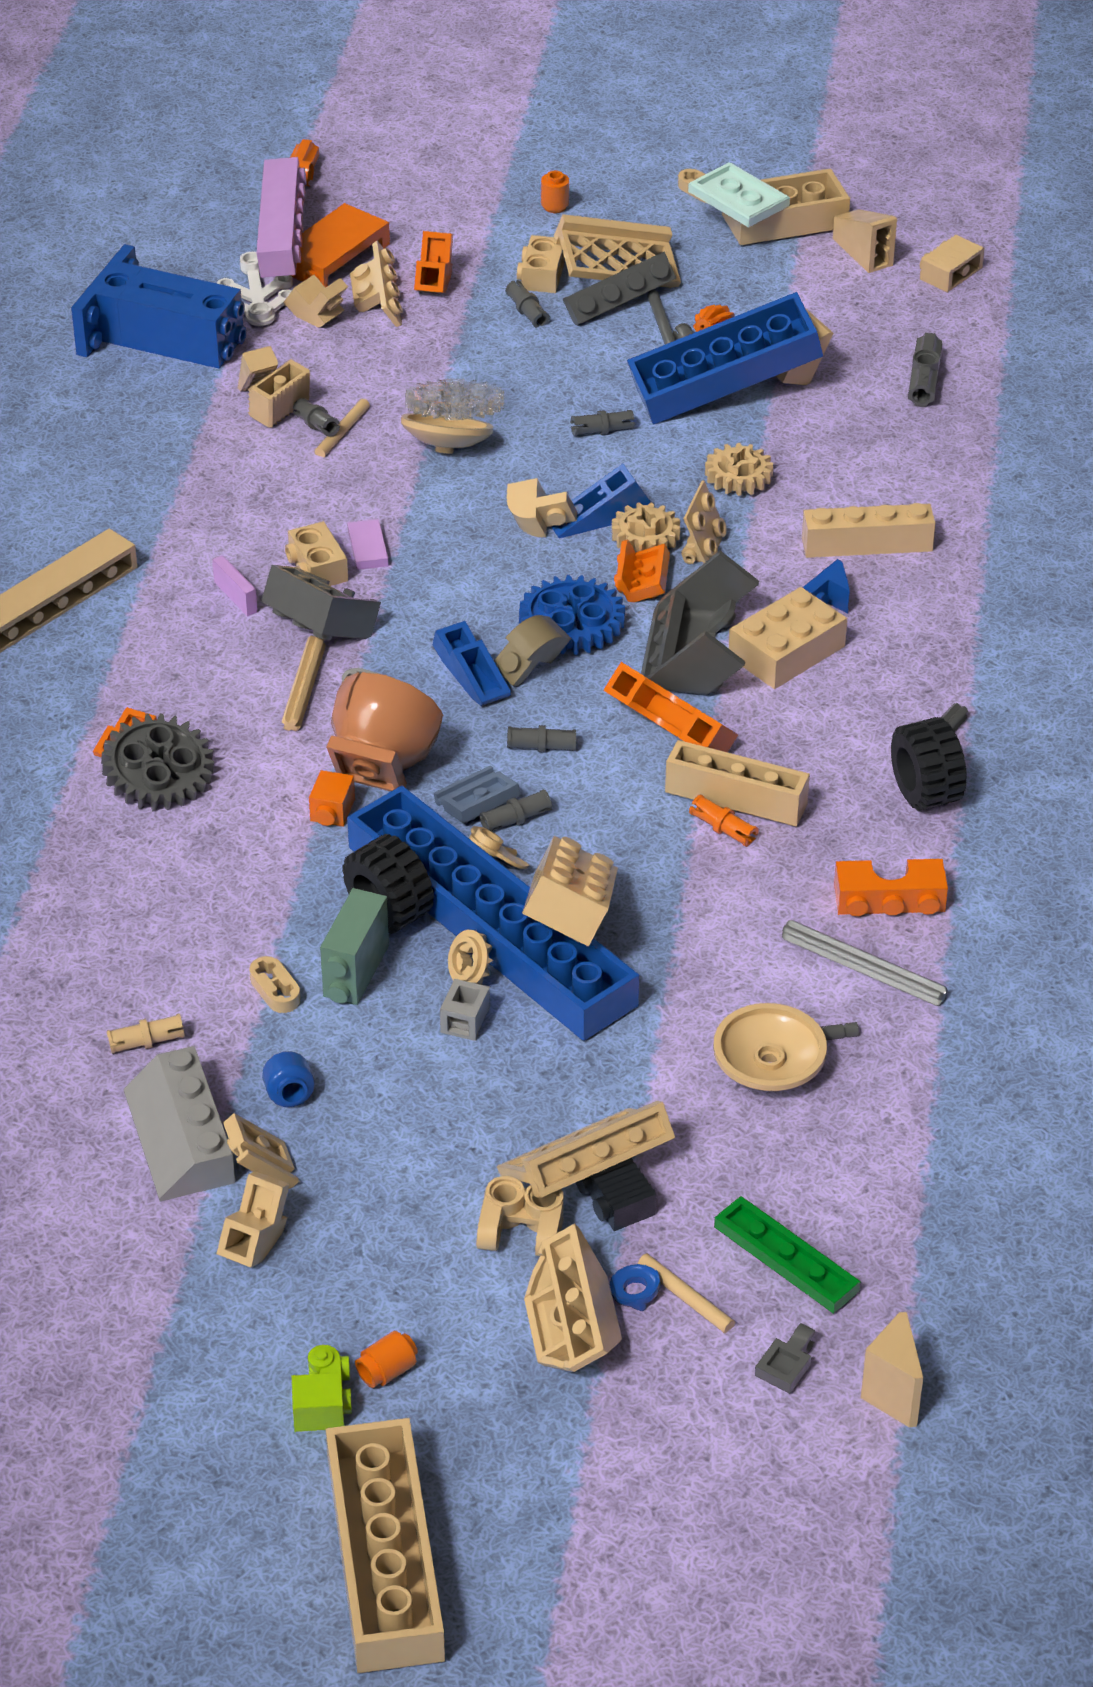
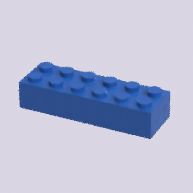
[627,292,823,425]

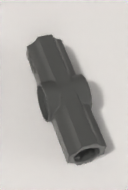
[908,333,942,407]

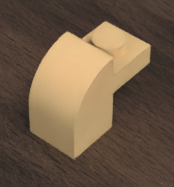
[284,275,348,328]
[507,478,577,537]
[216,1171,290,1268]

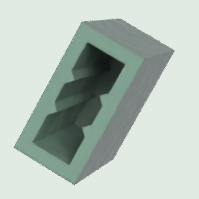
[320,888,389,1005]

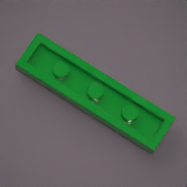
[714,1196,861,1314]

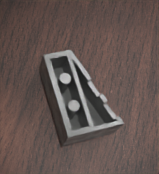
[261,565,381,640]

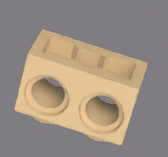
[517,235,565,293]
[285,521,348,586]

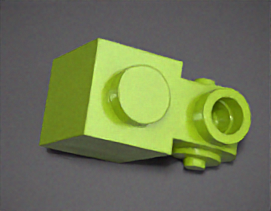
[291,1345,352,1432]

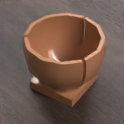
[326,672,443,791]

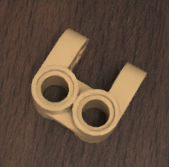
[476,1176,564,1256]

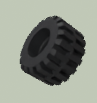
[891,717,967,811]
[342,834,434,934]

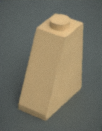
[833,209,897,273]

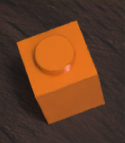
[309,770,355,827]

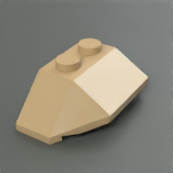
[524,1223,622,1372]

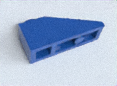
[551,463,650,539]

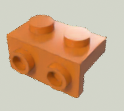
[614,539,670,602]

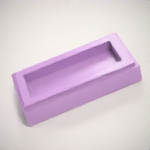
[347,519,388,570]
[212,555,258,616]

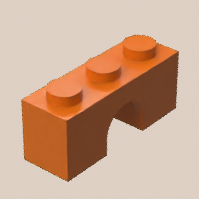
[834,859,948,916]

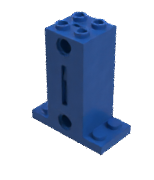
[71,244,247,369]

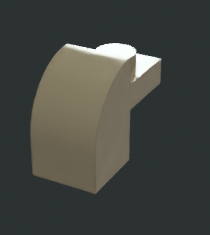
[494,615,571,687]

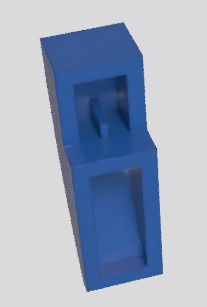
[432,621,511,706]

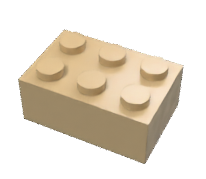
[729,587,847,690]

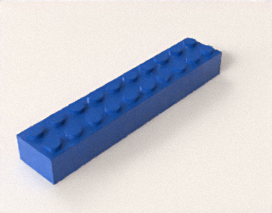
[347,785,640,1041]

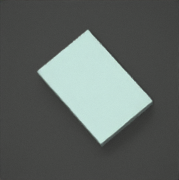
[688,162,790,227]

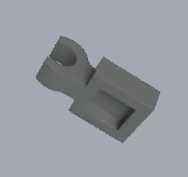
[755,1323,815,1394]

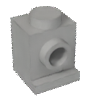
[440,979,490,1041]

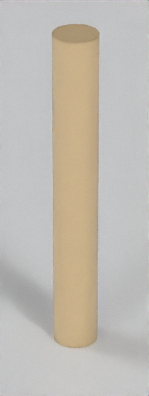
[314,399,370,457]
[638,1253,735,1333]

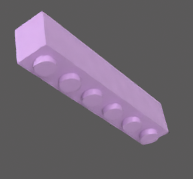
[256,157,306,278]

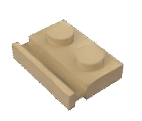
[223,1113,300,1189]

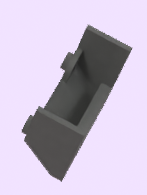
[641,551,759,695]

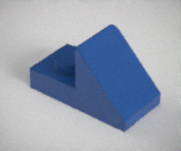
[802,559,850,614]

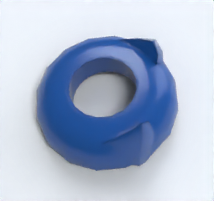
[609,1264,661,1312]

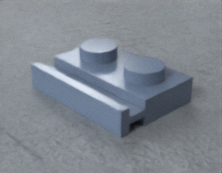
[434,766,520,823]

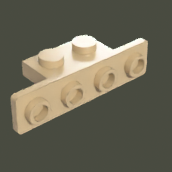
[350,241,403,327]

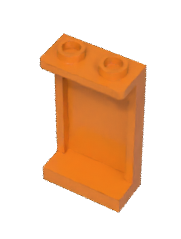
[291,203,390,288]

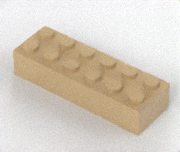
[326,1418,445,1673]

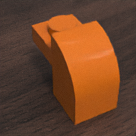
[414,231,453,293]

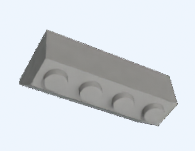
[124,1046,235,1202]

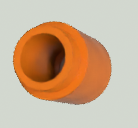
[541,170,569,213]
[355,1330,418,1388]

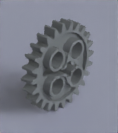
[101,713,214,812]

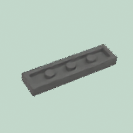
[563,251,676,325]

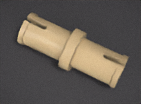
[107,1014,185,1054]

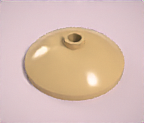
[401,413,494,454]
[713,1003,827,1091]

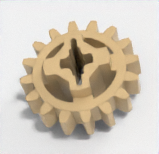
[705,443,773,496]
[612,502,680,552]

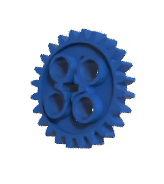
[519,575,625,655]

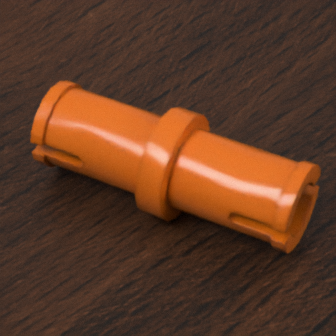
[689,794,759,847]

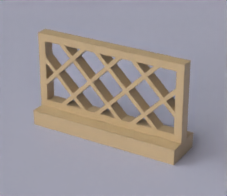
[554,214,681,288]
[497,1101,675,1198]

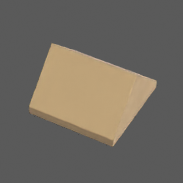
[861,1312,923,1427]

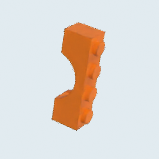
[603,662,738,753]

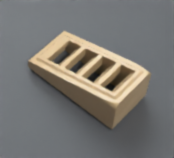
[237,346,278,392]

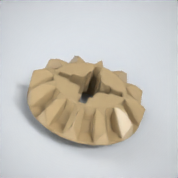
[448,930,493,985]

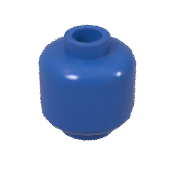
[262,1051,315,1107]

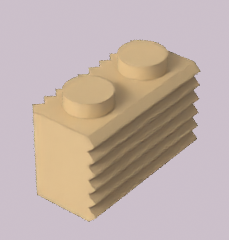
[919,234,985,292]
[248,359,310,428]

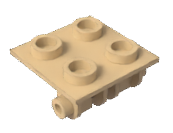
[681,480,727,564]

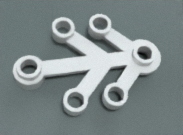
[217,252,293,326]

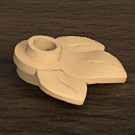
[469,826,529,869]

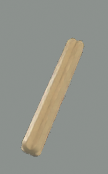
[282,635,326,731]

